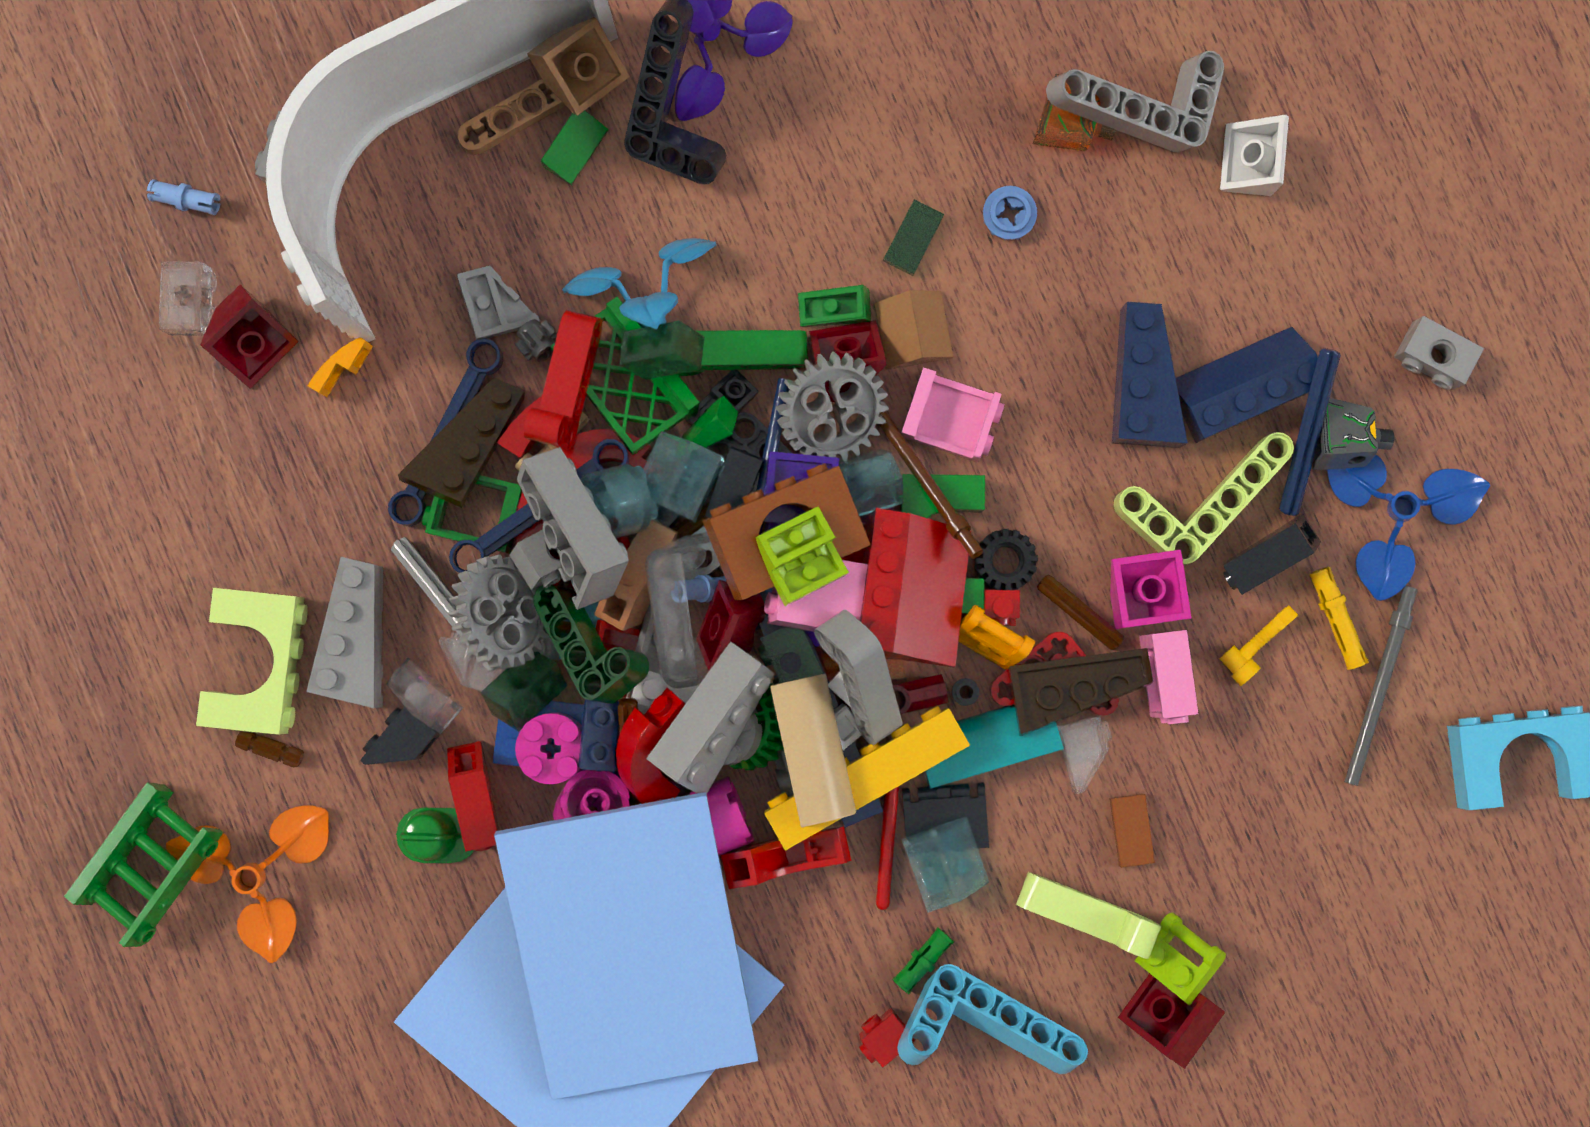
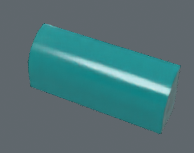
[924,704,1064,788]

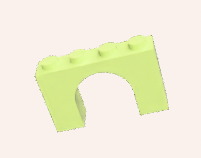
[196,588,308,735]

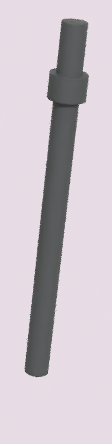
[1344,586,1418,786]

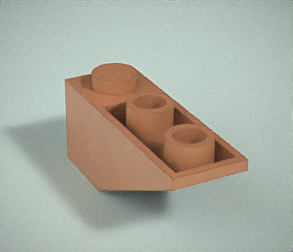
[594,517,678,631]

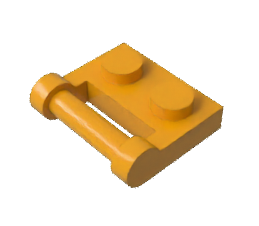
[958,605,1035,670]

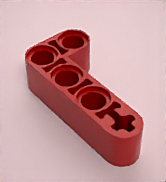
[524,310,602,450]

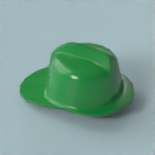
[396,807,474,863]

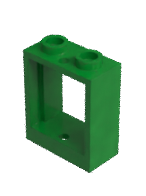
[422,475,523,554]

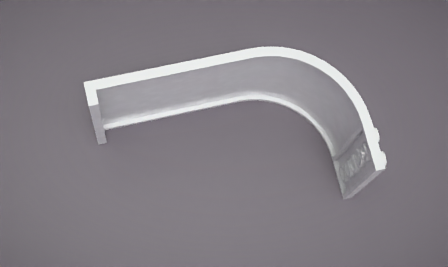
[266,0,618,342]

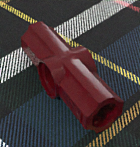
[841,674,949,715]

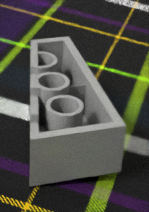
[517,447,629,610]
[306,557,383,708]
[646,642,775,793]

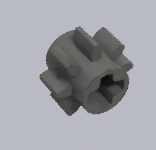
[515,319,557,362]

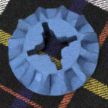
[983,186,1037,241]

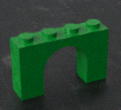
[894,474,985,614]

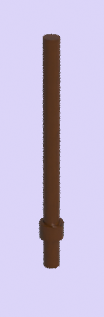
[879,411,983,559]

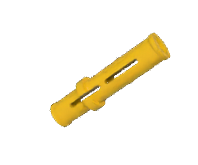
[1309,566,1369,670]

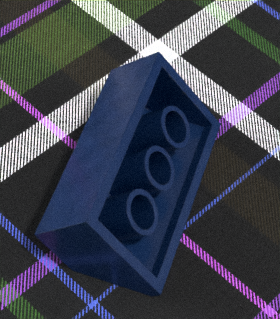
[1176,327,1318,443]

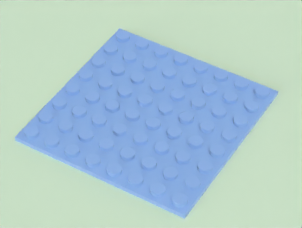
[394,887,785,1127]

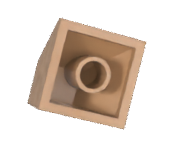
[527,17,630,116]

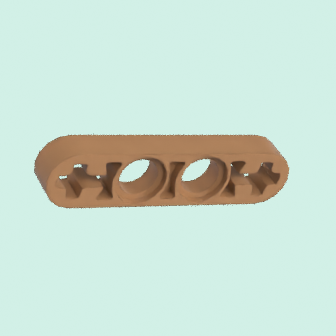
[458,79,566,155]

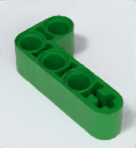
[669,330,808,376]

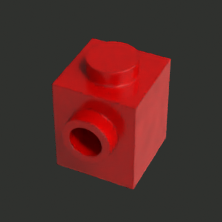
[859,1008,915,1068]

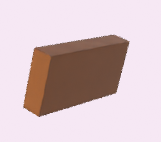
[1109,794,1155,868]

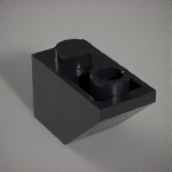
[360,706,442,765]

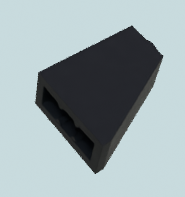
[1223,513,1321,595]

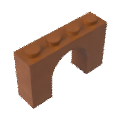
[702,463,870,600]

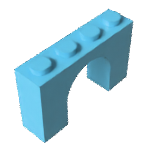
[1447,706,1590,810]

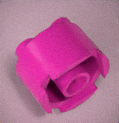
[515,713,582,784]
[553,770,630,820]
[690,776,755,856]

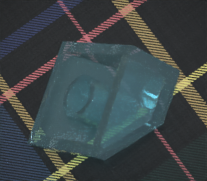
[839,449,903,516]

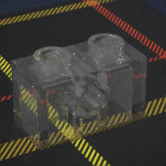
[159,261,217,336]

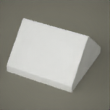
[1220,115,1289,196]

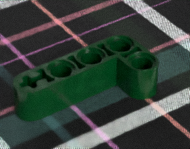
[533,584,649,704]

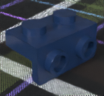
[578,699,619,771]

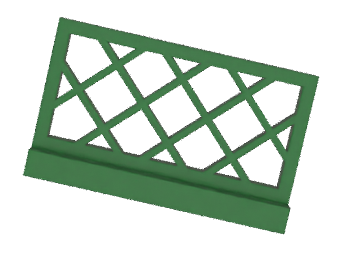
[550,297,700,455]

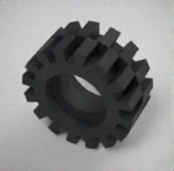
[974,529,1038,590]

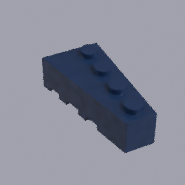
[1112,302,1188,448]

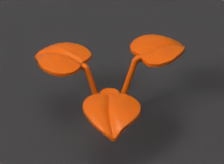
[166,805,329,963]

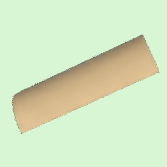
[770,674,856,827]

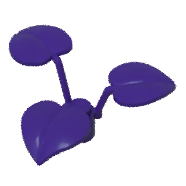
[674,0,793,121]

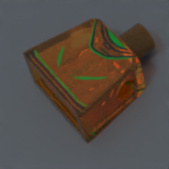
[1032,74,1116,151]

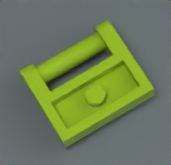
[1135,913,1226,1006]

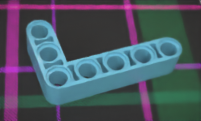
[897,964,1088,1074]

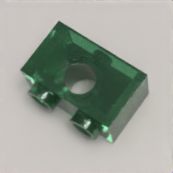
[757,627,823,685]
[480,651,568,732]

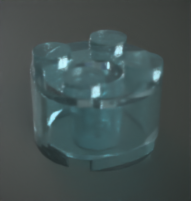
[581,464,658,539]

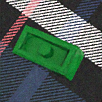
[798,285,871,327]
[676,396,738,460]

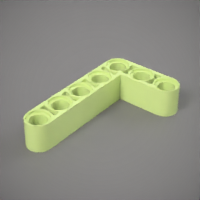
[1114,432,1294,565]

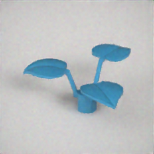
[562,238,717,341]

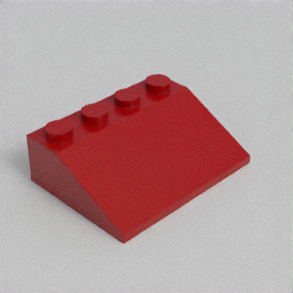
[860,508,971,668]

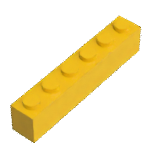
[764,705,970,851]

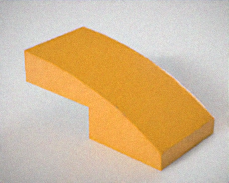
[307,337,373,397]

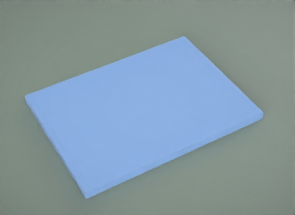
[494,792,758,1100]

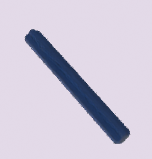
[1279,348,1341,516]

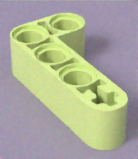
[1016,872,1161,959]

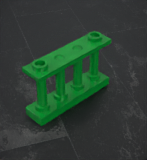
[64,782,224,947]

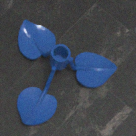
[1327,455,1490,601]

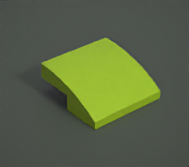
[756,506,849,606]

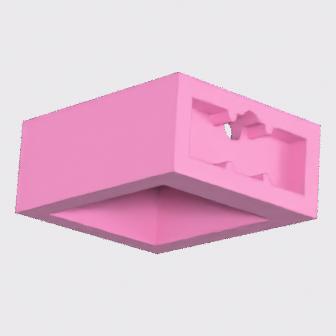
[1139,630,1198,724]

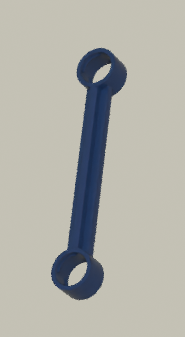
[388,338,503,526]
[449,439,629,573]

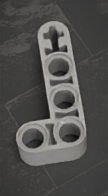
[814,610,903,746]

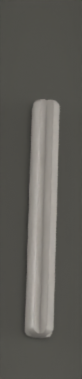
[391,537,500,672]

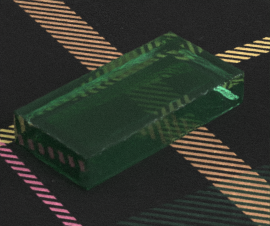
[883,199,944,276]

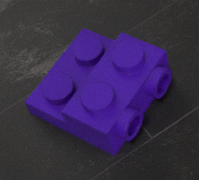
[763,451,839,530]

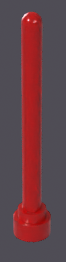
[876,786,899,910]

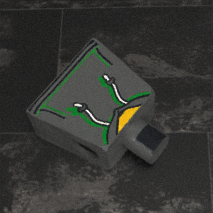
[1312,398,1394,470]

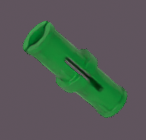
[892,927,954,994]

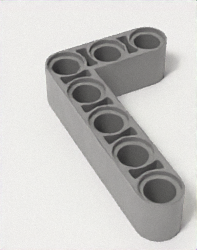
[1046,51,1224,153]

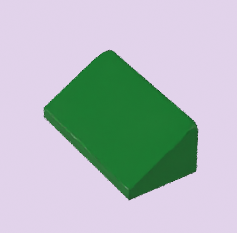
[541,110,608,185]

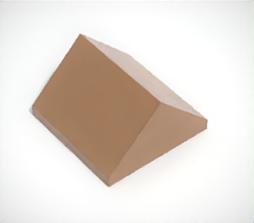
[874,290,953,370]

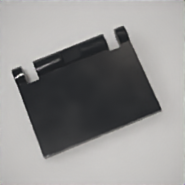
[902,782,989,854]

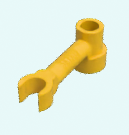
[1219,605,1298,686]

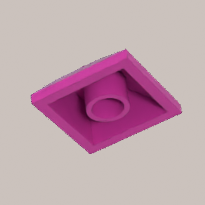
[1110,550,1192,629]

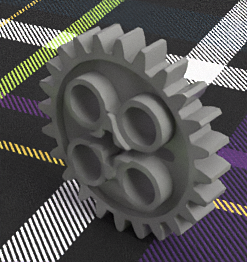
[776,352,889,461]
[449,554,549,670]

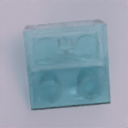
[632,431,724,523]
[901,817,989,913]

